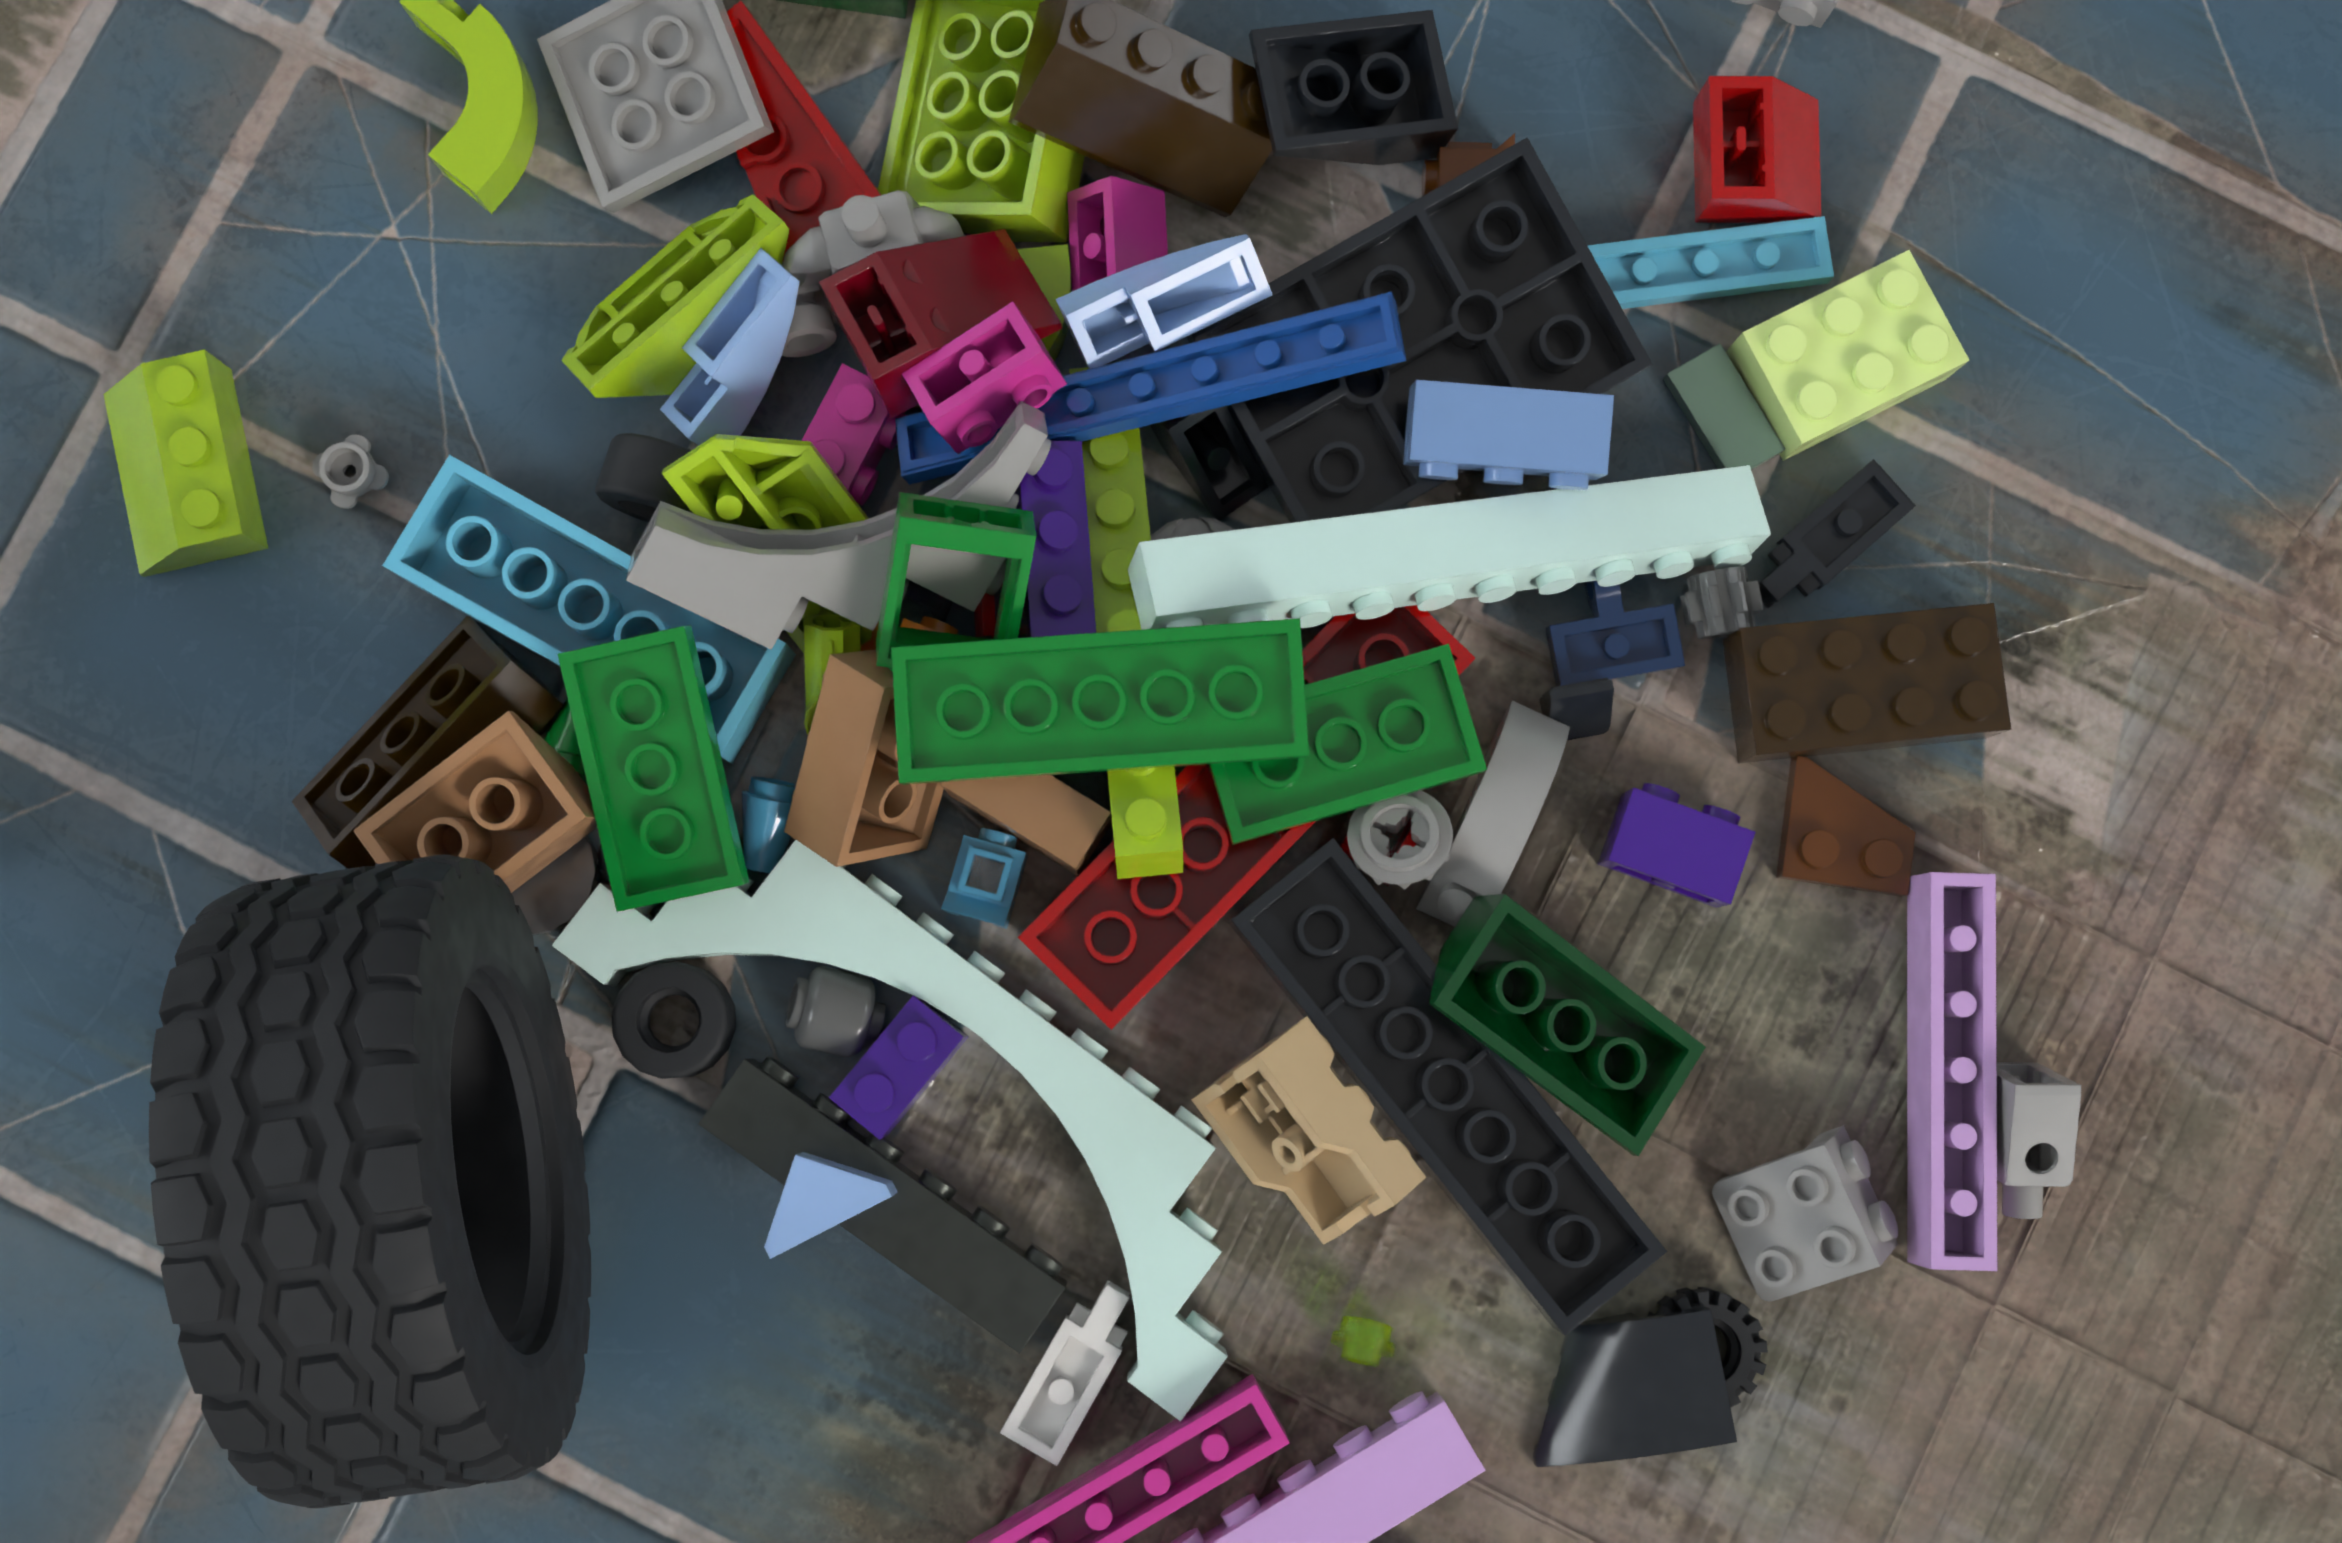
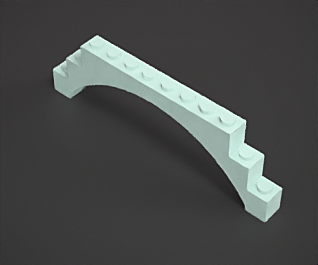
[552,840,1228,1422]

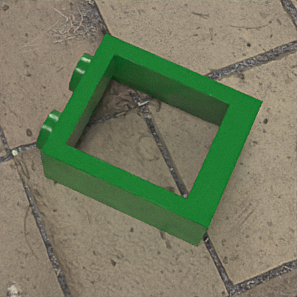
[876,492,1036,671]

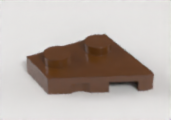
[1776,756,1916,897]

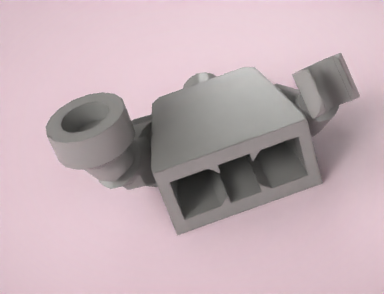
[782,190,965,357]

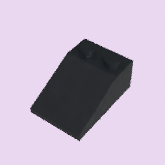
[1249,10,1458,165]

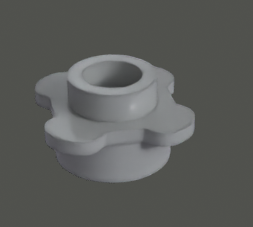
[312,434,389,509]

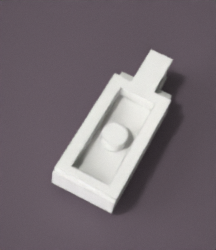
[1000,1280,1130,1466]

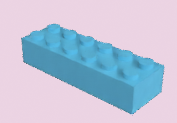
[382,455,796,764]

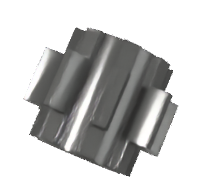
[1680,567,1764,639]

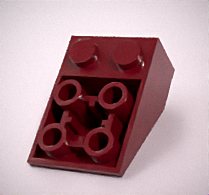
[819,229,1063,418]

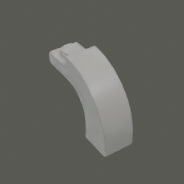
[1416,701,1570,927]

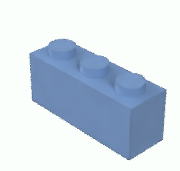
[1403,380,1614,490]

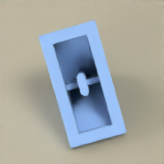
[764,1152,898,1259]

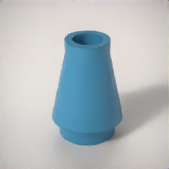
[742,776,796,873]

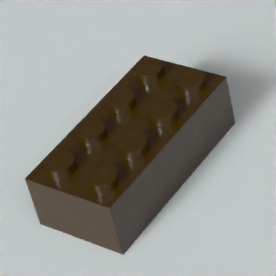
[1723,603,2012,763]

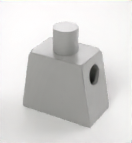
[1996,1062,2081,1219]

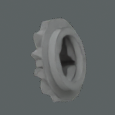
[1347,790,1453,889]

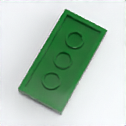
[558,625,749,912]
[1209,644,1487,845]

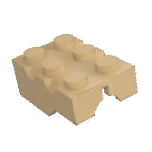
[1191,1016,1426,1245]

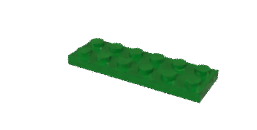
[891,618,1309,785]

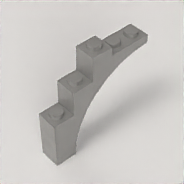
[626,401,1051,650]

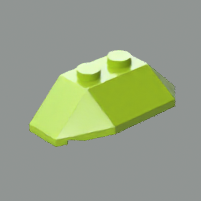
[561,194,789,398]
[662,434,872,653]

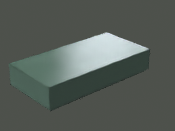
[1663,343,1785,470]

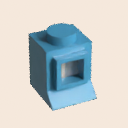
[941,828,1028,929]

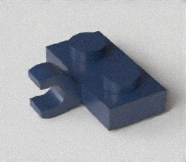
[1545,581,1685,687]

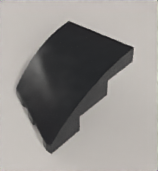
[1533,1306,1737,1467]

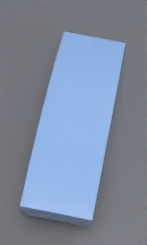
[1056,234,1273,369]
[660,248,800,446]

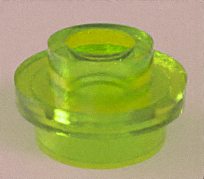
[1330,1316,1396,1367]

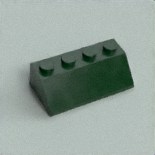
[1429,894,1706,1156]

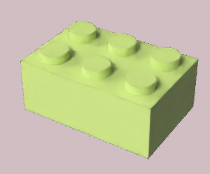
[1726,250,1969,461]

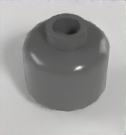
[785,966,885,1057]

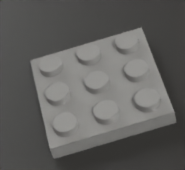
[537,0,774,213]

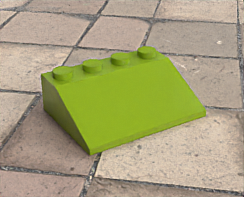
[878,0,1085,242]

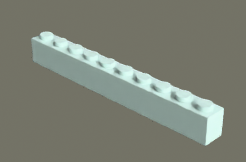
[1128,465,1771,630]

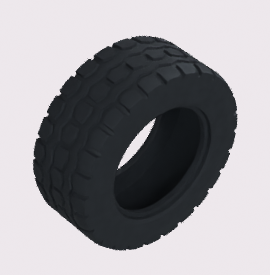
[149,855,591,1508]

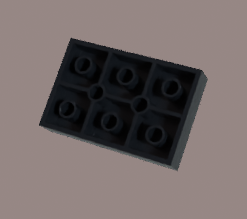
[1187,137,1653,523]

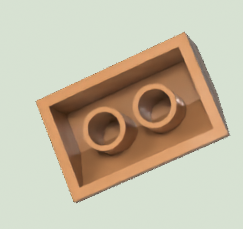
[784,649,944,867]
[353,711,597,893]

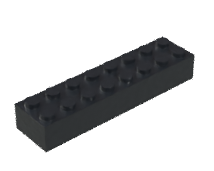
[1229,838,1668,1336]

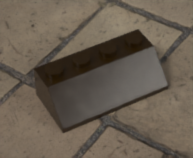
[1008,0,1272,217]
[292,615,564,869]

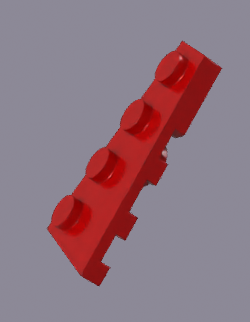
[727,0,882,264]

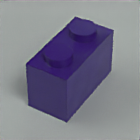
[1597,783,1756,908]
[829,995,968,1140]

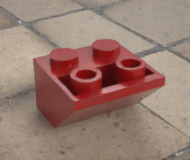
[1693,76,1822,223]

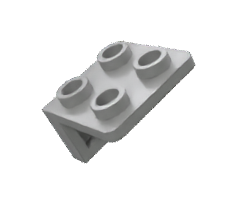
[1712,1125,1898,1302]

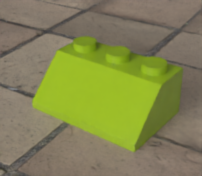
[103,349,268,577]

